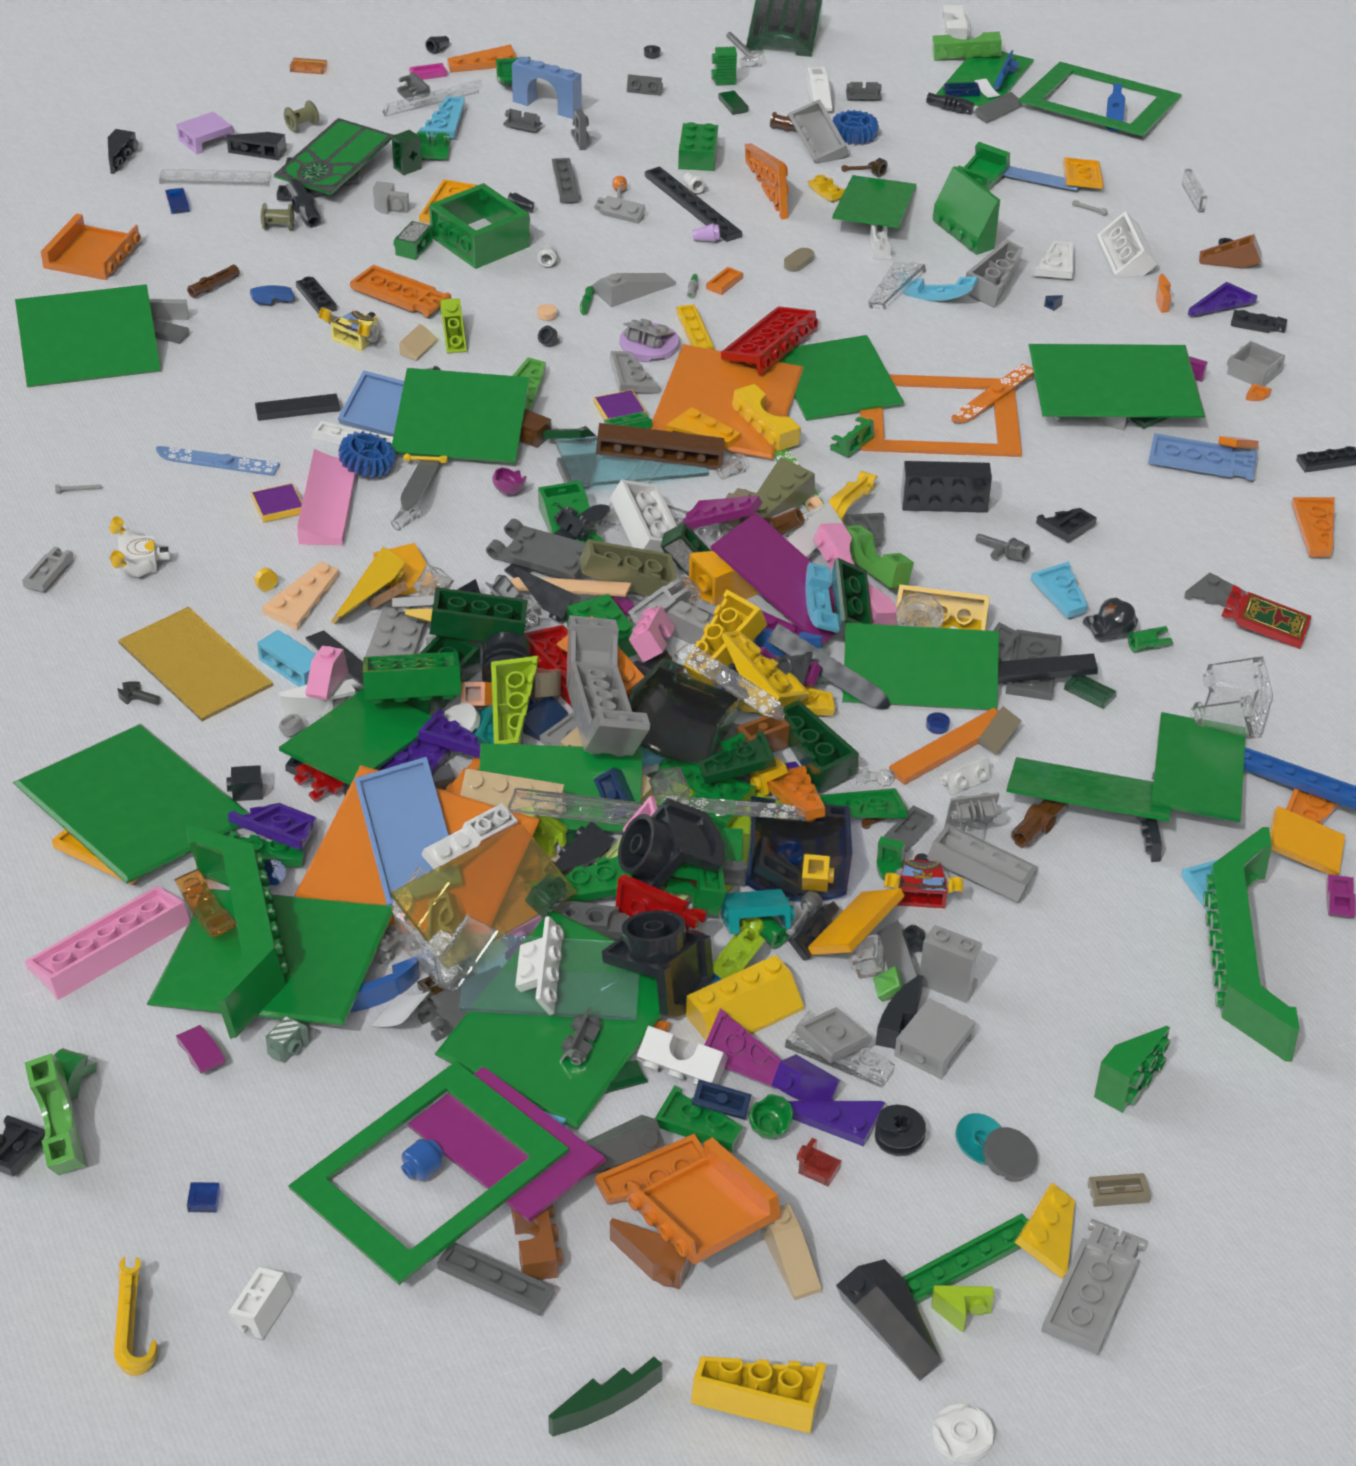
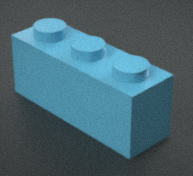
[257,630,316,687]

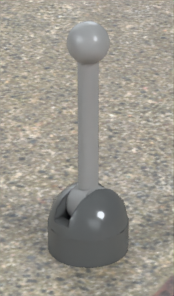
[786,891,823,936]

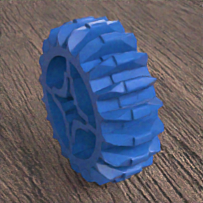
[832,110,879,145]
[338,431,396,479]

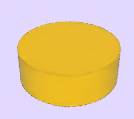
[254,568,278,591]

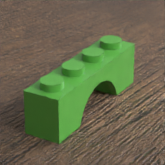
[932,31,1002,60]
[845,525,914,589]
[24,1053,86,1175]

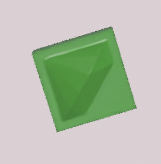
[873,966,903,1002]

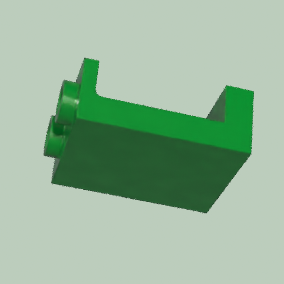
[958,142,1010,191]

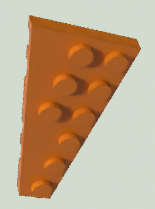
[744,143,789,219]

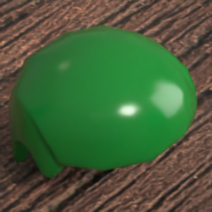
[749,1094,794,1139]

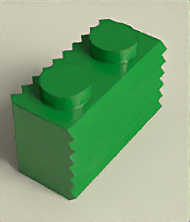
[711,46,737,85]

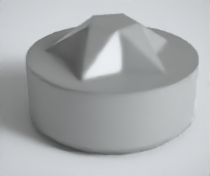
[279,714,304,736]

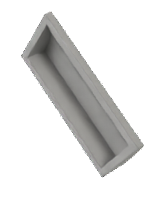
[788,99,849,163]
[927,824,1038,902]

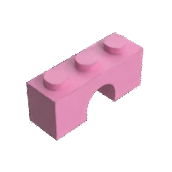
[629,606,675,663]

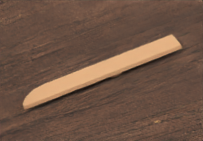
[510,577,632,597]

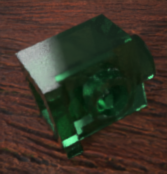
[525,874,569,918]

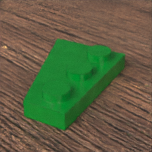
[229,831,304,868]
[654,1085,742,1152]

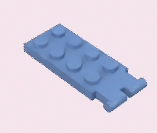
[1148,433,1258,481]

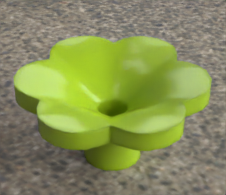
[739,917,763,940]

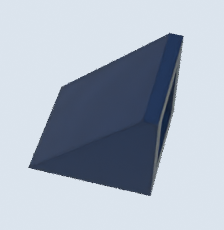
[1044,295,1063,311]

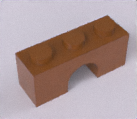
[511,1204,563,1280]

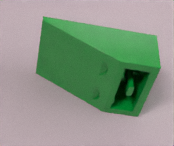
[538,480,597,538]
[1094,1026,1171,1113]

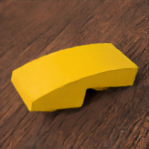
[808,175,845,201]

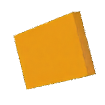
[1063,157,1103,189]
[373,543,437,598]
[1270,806,1345,875]

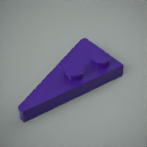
[1188,282,1258,316]
[418,710,481,758]
[788,1101,885,1147]

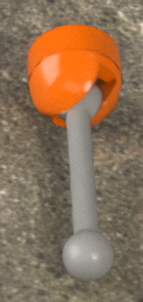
[612,176,627,199]

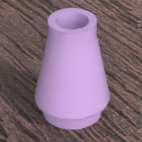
[693,223,720,242]

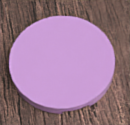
[620,323,679,362]

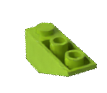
[440,298,467,354]

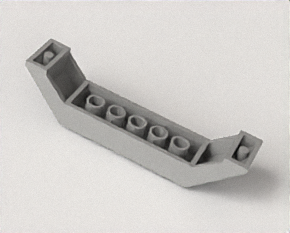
[566,615,650,757]

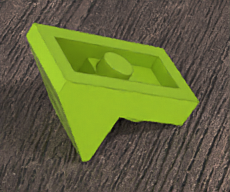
[931,1285,994,1332]

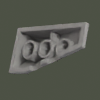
[591,273,676,307]

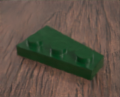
[698,730,776,784]

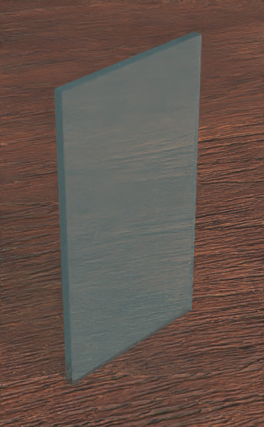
[555,436,709,487]
[458,933,640,1020]

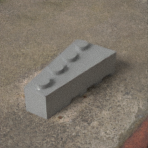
[966,239,1023,308]

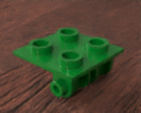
[415,131,451,161]

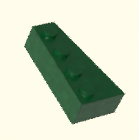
[780,700,859,793]

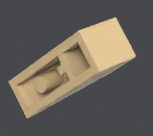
[761,1203,822,1300]

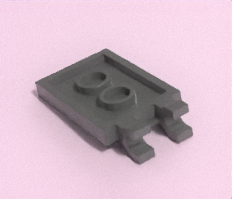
[417,967,502,1042]

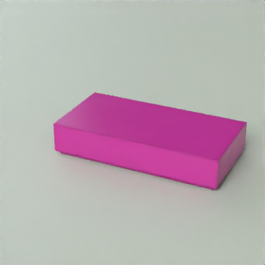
[409,63,447,80]

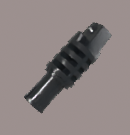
[926,92,974,115]

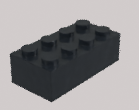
[901,461,992,513]

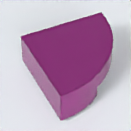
[613,596,635,615]

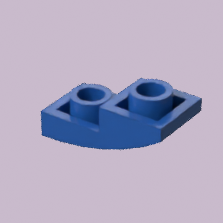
[249,285,294,305]

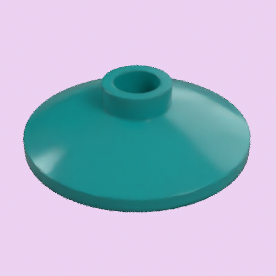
[955,1113,1001,1164]

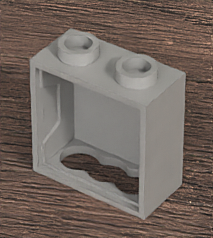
[1227,341,1285,387]

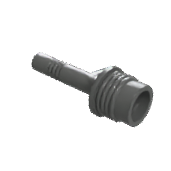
[975,533,1030,561]

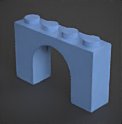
[512,57,582,119]

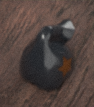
[1083,597,1138,641]

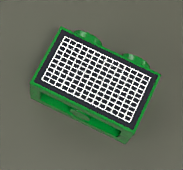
[393,221,433,260]

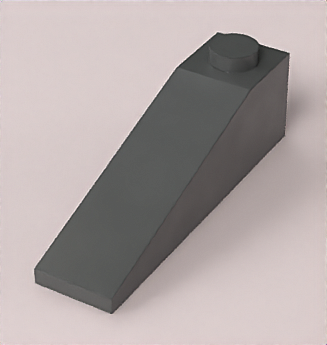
[585,1115,665,1176]

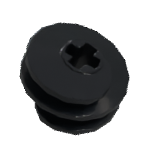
[875,1104,926,1156]

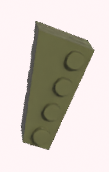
[745,457,815,528]
[579,539,677,597]

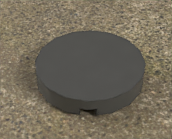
[982,1127,1038,1181]

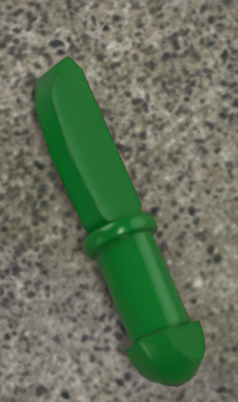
[579,286,595,315]

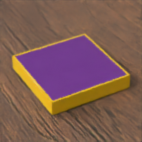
[594,389,646,420]
[251,483,302,522]

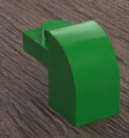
[54,1048,98,1100]

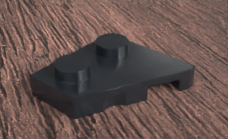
[0,1115,45,1177]

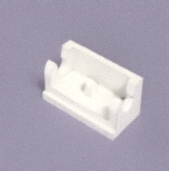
[869,224,892,259]
[228,1267,292,1340]

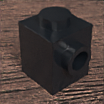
[226,765,263,801]

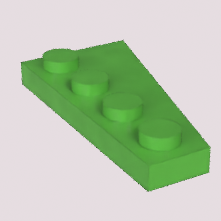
[512,357,546,411]

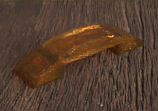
[174,869,237,938]

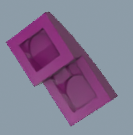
[1326,874,1355,918]
[176,1025,226,1074]

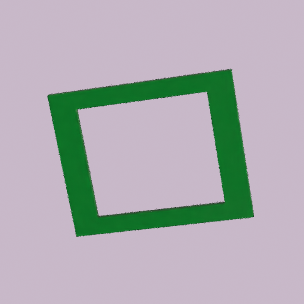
[1018,61,1182,136]
[288,1061,569,1285]

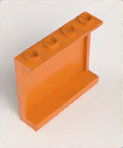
[40,213,141,280]
[627,1138,781,1265]

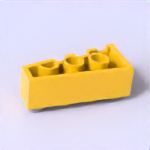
[684,589,767,690]
[691,1356,827,1434]

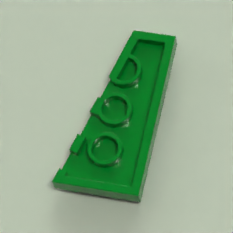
[658,755,757,811]
[819,788,907,818]

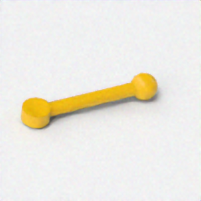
[403,453,448,463]

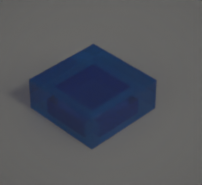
[187,1182,220,1213]

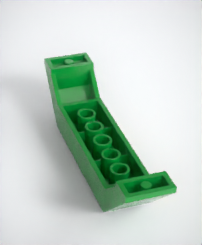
[186,826,289,1039]
[1203,827,1300,1062]

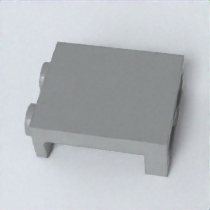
[919,925,982,1003]
[894,998,976,1080]

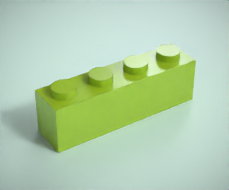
[491,656,539,745]

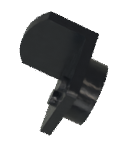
[618,798,725,889]
[602,910,714,1017]

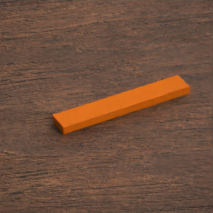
[888,708,998,785]

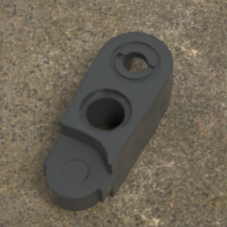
[555,901,629,939]

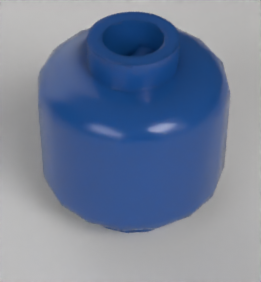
[401,1139,444,1181]

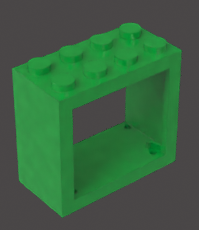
[429,183,531,269]

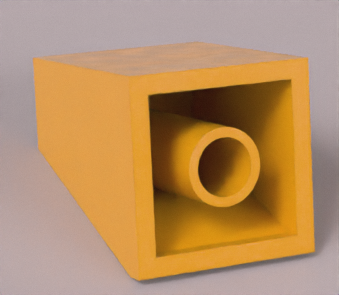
[688,551,758,606]

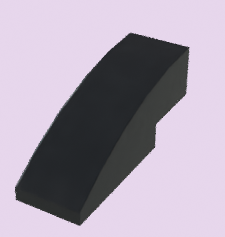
[875,975,924,1049]

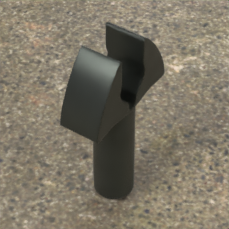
[117,681,161,705]

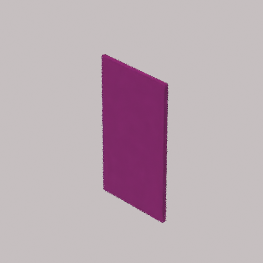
[710,513,837,645]
[408,1066,606,1222]

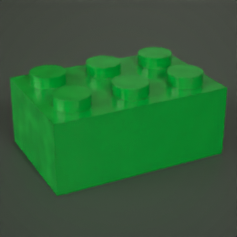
[678,122,718,171]
[567,594,638,657]

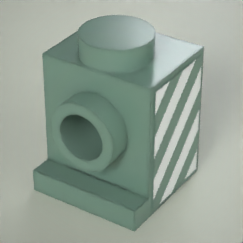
[265,1016,309,1063]

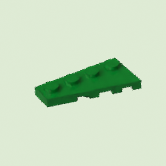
[529,856,632,909]

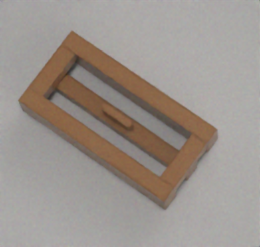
[368,581,408,610]

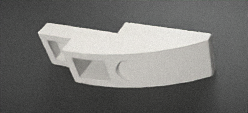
[278,678,364,716]
[421,803,518,873]

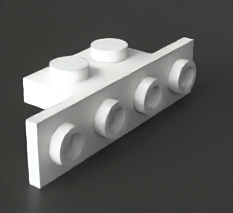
[515,916,564,1015]

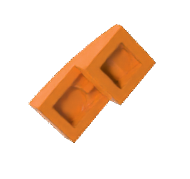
[1156,274,1171,313]

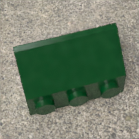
[832,558,873,638]

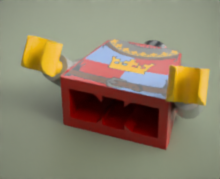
[884,853,963,909]

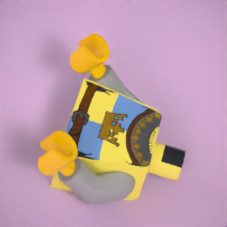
[318,308,379,351]

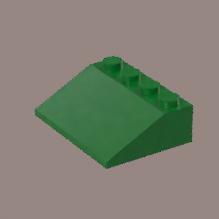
[933,166,1000,255]
[363,651,461,703]

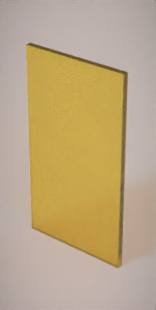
[118,607,273,722]
[390,823,577,967]

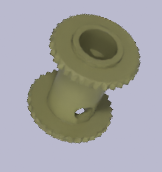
[284,100,319,132]
[260,203,295,231]

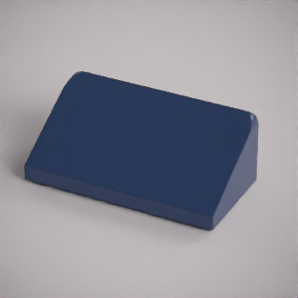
[523,696,568,741]
[594,767,639,823]
[691,1079,752,1120]

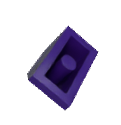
[772,1054,841,1101]

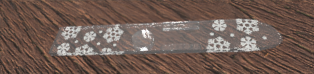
[675,642,784,720]
[658,795,806,821]

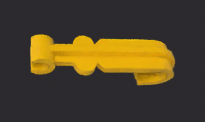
[829,471,878,524]
[114,1257,158,1376]

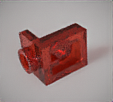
[797,1137,842,1187]

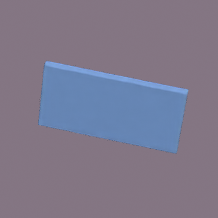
[338,370,404,437]
[354,757,463,908]

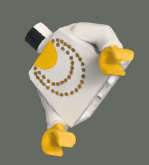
[109,516,170,579]

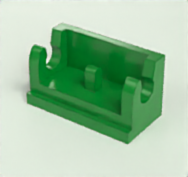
[830,417,874,457]

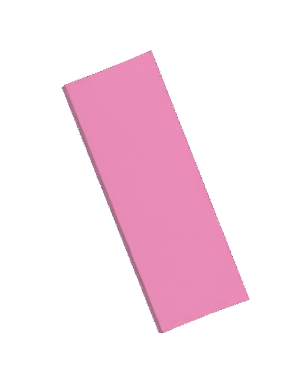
[297,449,356,545]
[25,886,190,1000]

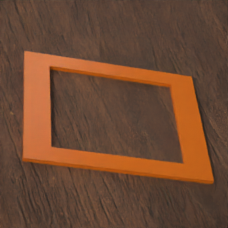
[860,374,1022,457]

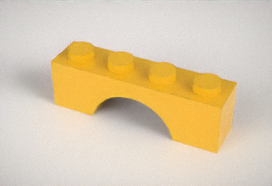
[732,384,801,451]

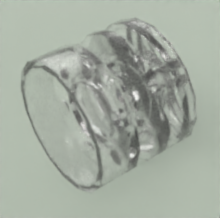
[894,593,944,628]

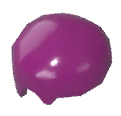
[492,467,527,495]

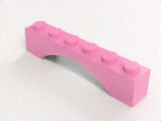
[813,523,900,625]

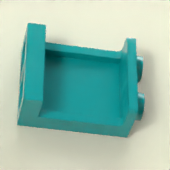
[721,889,795,934]

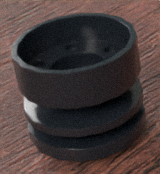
[482,632,531,682]

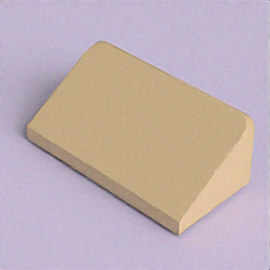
[399,324,438,360]

